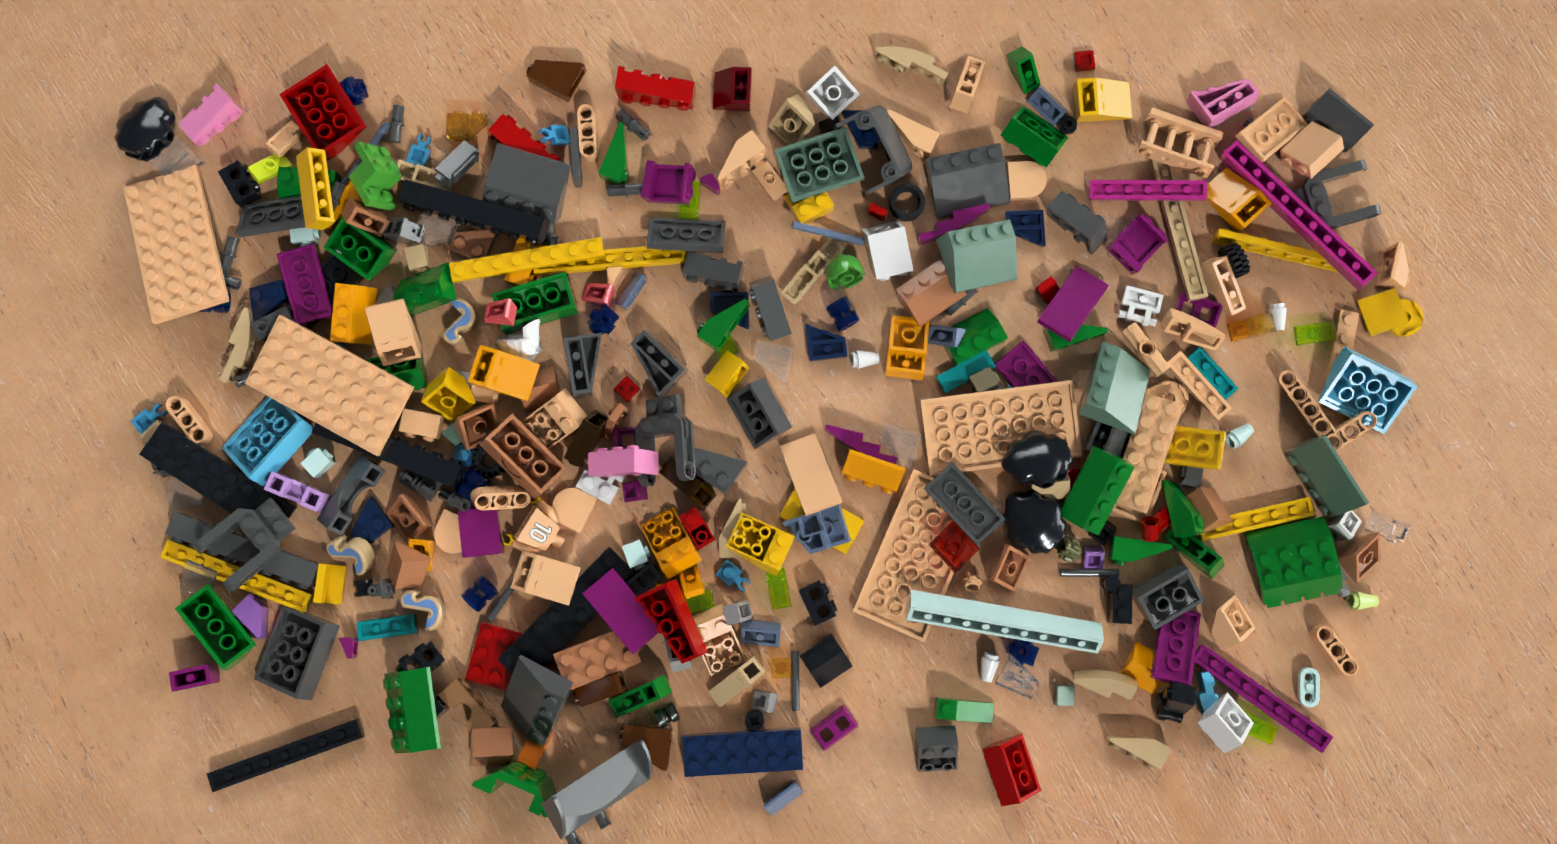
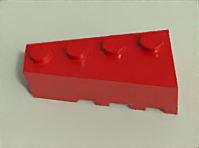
[615,66,696,111]
[488,113,561,161]
[634,579,708,664]

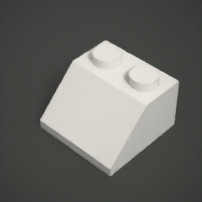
[804,66,860,120]
[1198,693,1254,754]

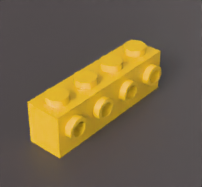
[296,147,335,230]

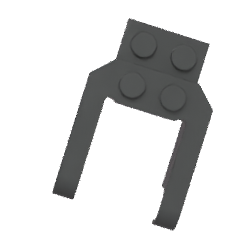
[1292,160,1382,230]
[635,394,696,487]
[193,498,296,592]

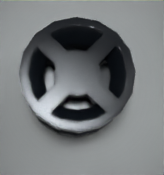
[353,579,373,597]
[745,710,764,731]

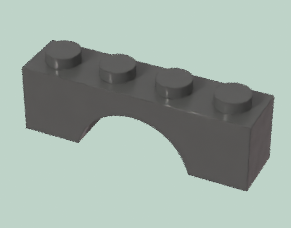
[317,455,385,536]

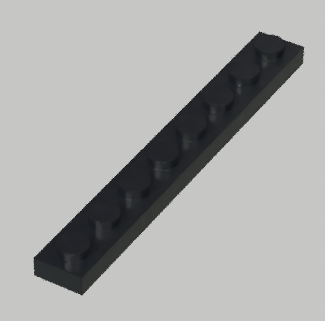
[207,718,365,792]

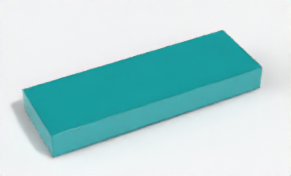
[1187,346,1239,400]
[936,351,996,394]
[356,614,418,641]

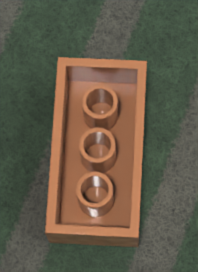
[480,414,567,500]
[551,631,641,690]

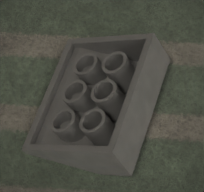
[483,143,571,224]
[924,143,1010,219]
[254,605,340,700]
[501,655,573,747]

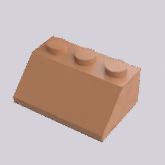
[896,258,967,327]

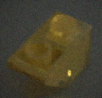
[446,111,489,141]
[1227,313,1277,342]

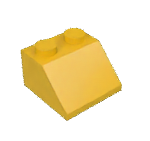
[782,192,834,224]
[421,367,476,422]

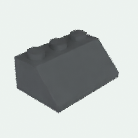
[1302,88,1374,152]
[727,378,792,449]
[1132,563,1205,630]

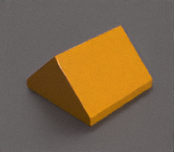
[1120,641,1164,695]

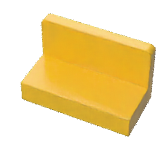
[705,351,750,398]
[313,563,347,605]

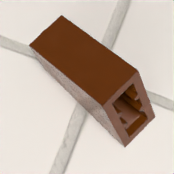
[526,60,586,102]
[573,671,627,707]
[619,723,673,771]

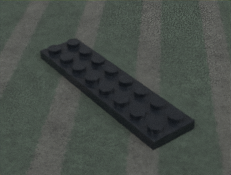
[139,422,297,519]
[497,547,637,674]

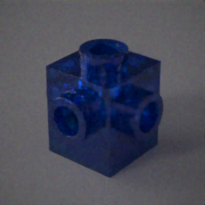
[340,77,369,106]
[587,304,620,335]
[1006,639,1039,667]

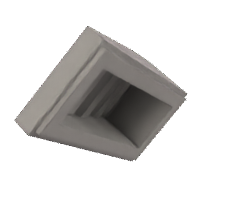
[723,600,753,626]

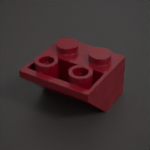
[713,67,752,111]

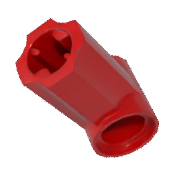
[1141,507,1171,542]

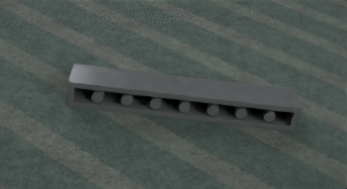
[165,512,319,589]

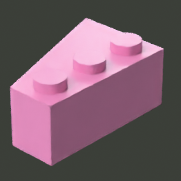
[1186,79,1260,128]
[178,83,243,147]
[588,445,659,477]

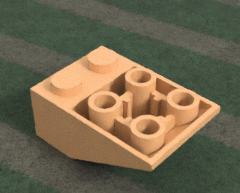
[717,130,766,191]
[365,299,422,366]
[521,388,587,449]
[510,551,581,606]
[693,603,747,676]

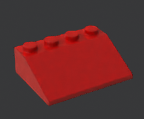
[279,64,367,162]

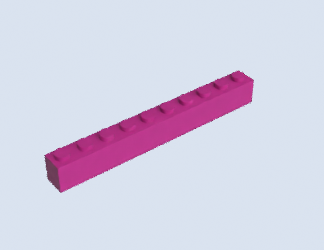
[1220,140,1378,291]

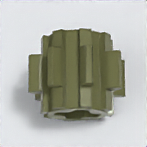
[1056,537,1082,563]

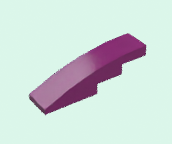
[917,203,990,245]
[825,424,898,465]

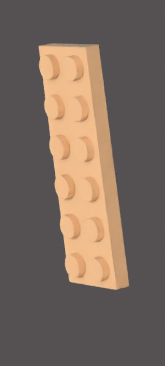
[1116,393,1184,514]

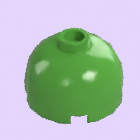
[826,254,865,290]

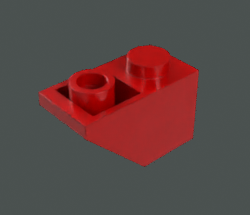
[679,507,716,550]

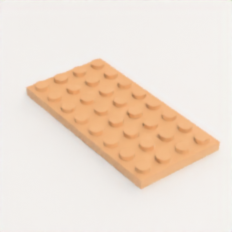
[123,165,229,325]
[245,315,414,456]
[920,380,1082,476]
[853,469,969,643]

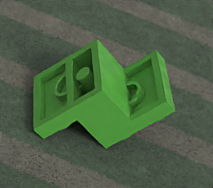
[348,142,402,211]

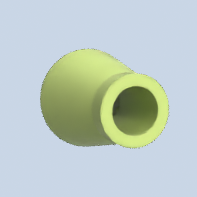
[1346,591,1379,610]

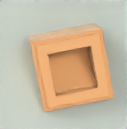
[607,267,623,288]

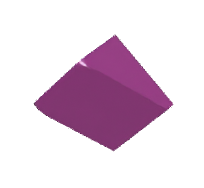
[699,173,721,195]
[622,481,648,503]
[339,637,359,659]

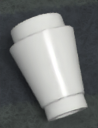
[1267,303,1287,331]
[850,350,879,369]
[980,652,1000,682]

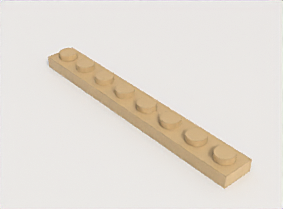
[1149,159,1208,302]

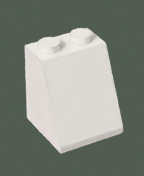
[861,220,914,281]

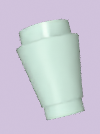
[1225,423,1254,449]

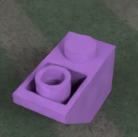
[231,594,268,639]

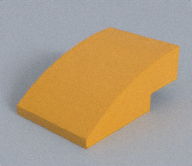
[885,315,930,381]

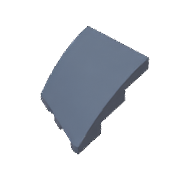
[782,504,851,554]

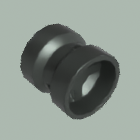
[654,702,680,728]

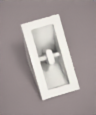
[1327,511,1362,541]

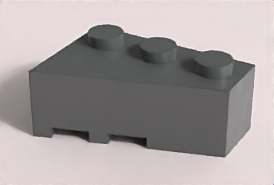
[1047,191,1107,255]
[682,252,744,292]
[749,276,792,341]
[630,330,688,397]
[563,333,602,398]
[685,447,748,495]

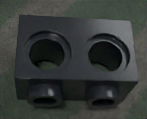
[218,160,262,208]
[626,562,664,596]
[798,580,838,626]
[395,642,445,672]

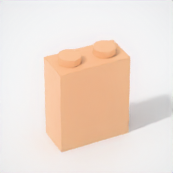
[1280,121,1344,179]

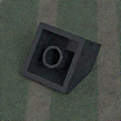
[799,634,853,688]

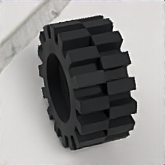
[1218,242,1250,279]
[471,445,505,478]

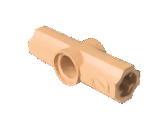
[1121,322,1170,378]

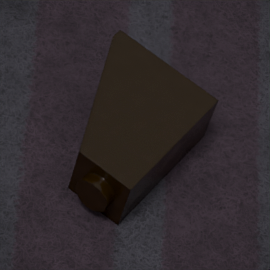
[564,410,609,467]
[659,458,716,510]

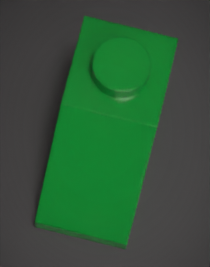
[1006,46,1041,94]

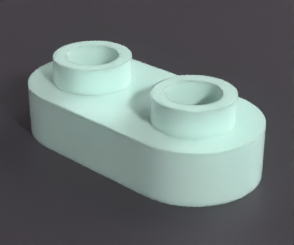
[1297,667,1320,707]

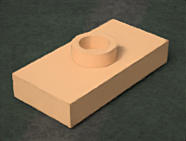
[264,119,305,158]
[752,161,788,202]

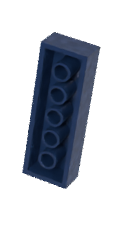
[682,727,803,777]

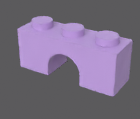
[264,472,332,513]

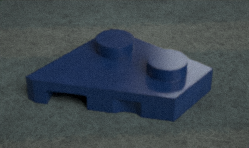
[841,110,878,149]
[1005,210,1046,247]
[249,280,287,321]
[710,292,749,329]
[805,324,848,362]
[350,497,394,544]

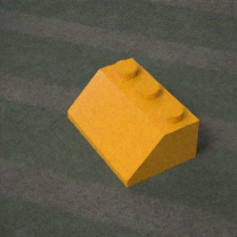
[330,283,378,345]
[841,449,906,495]

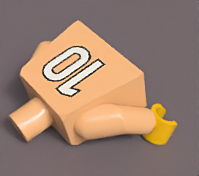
[503,496,564,553]

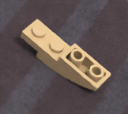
[874,46,948,86]
[219,307,256,385]

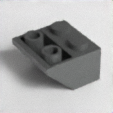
[1082,420,1131,458]
[916,726,958,772]

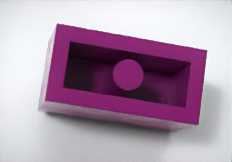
[169,663,220,692]

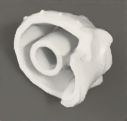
[495,319,543,362]

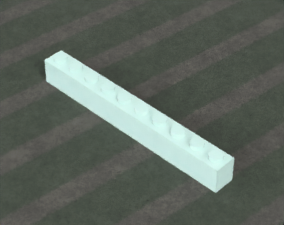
[906,590,1104,654]

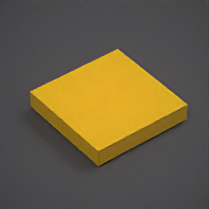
[1356,288,1409,337]

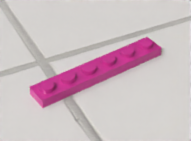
[1089,180,1207,201]

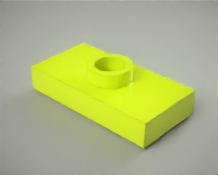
[248,154,292,184]

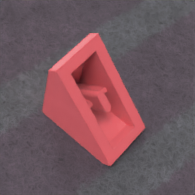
[581,283,615,309]
[484,298,517,326]

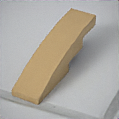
[392,158,449,191]
[781,238,846,305]

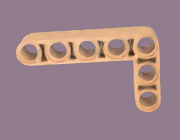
[1277,370,1377,450]

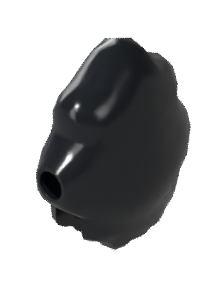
[115,97,176,162]
[1001,431,1073,489]
[1002,489,1067,554]

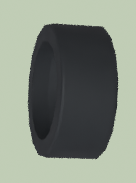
[889,184,925,222]

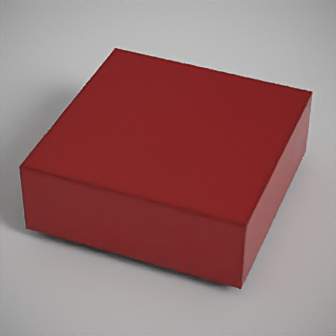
[1074,50,1095,72]
[867,202,888,221]
[613,376,641,403]

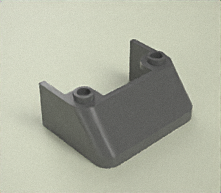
[831,105,912,196]

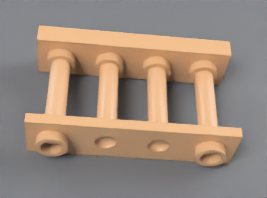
[1135,107,1224,178]

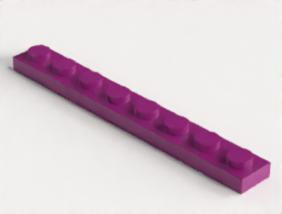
[1194,644,1333,753]

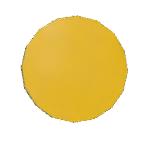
[1389,299,1424,337]

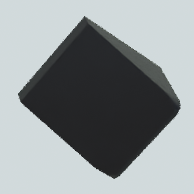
[819,116,841,135]
[1088,520,1117,546]

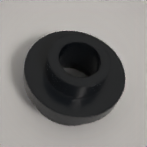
[1058,116,1077,135]

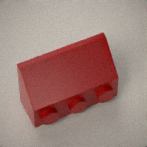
[982,734,1042,806]

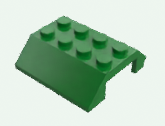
[1244,516,1343,608]
[383,667,441,753]
[472,761,557,817]

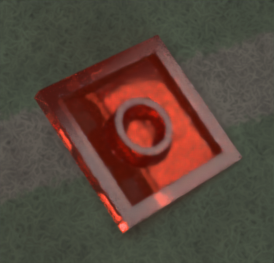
[928,521,980,573]

